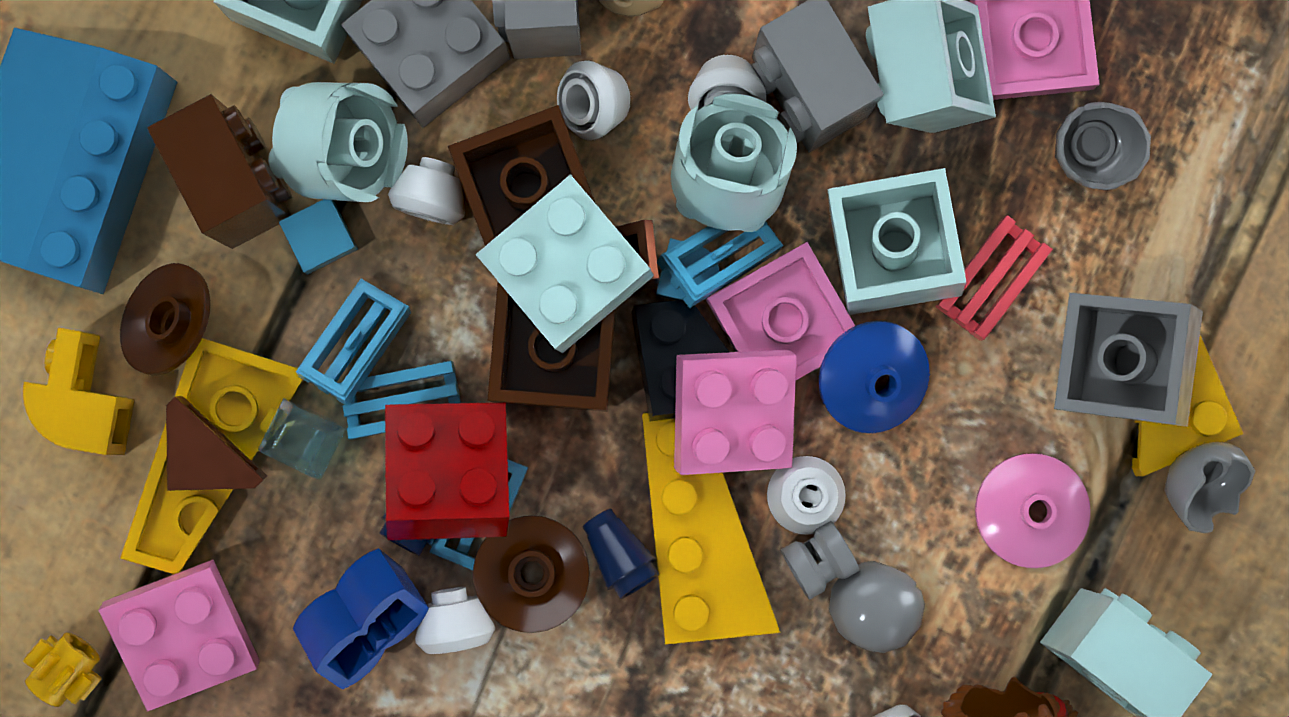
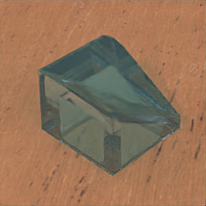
[258,398,346,480]

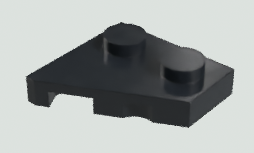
[631,300,729,421]

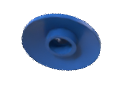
[819,321,930,433]

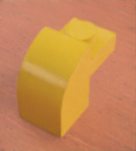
[23,328,135,455]

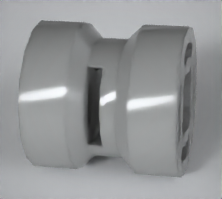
[780,521,860,600]

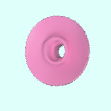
[975,454,1091,568]

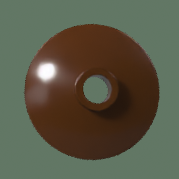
[120,263,210,376]
[473,515,590,633]

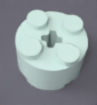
[268,82,408,202]
[671,94,797,232]

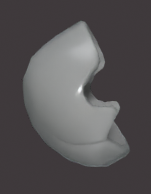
[1055,101,1151,190]
[1164,442,1255,533]
[829,561,925,653]

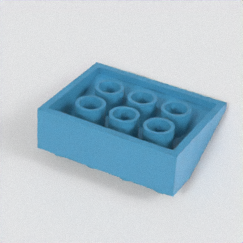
[0,28,177,294]

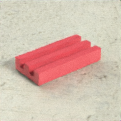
[935,215,1053,341]

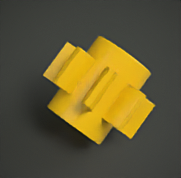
[23,633,102,707]

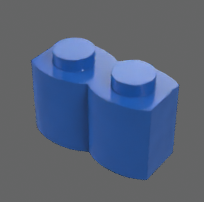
[293,548,429,689]

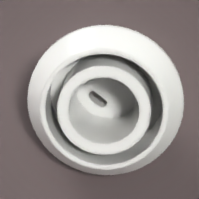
[688,55,766,110]
[557,61,630,140]
[388,157,465,225]
[767,456,846,535]
[415,587,495,654]

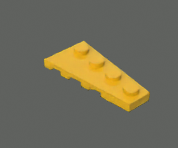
[120,338,303,574]
[642,413,781,645]

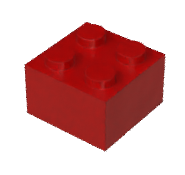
[385,402,510,540]

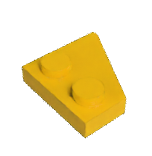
[1132,335,1243,477]

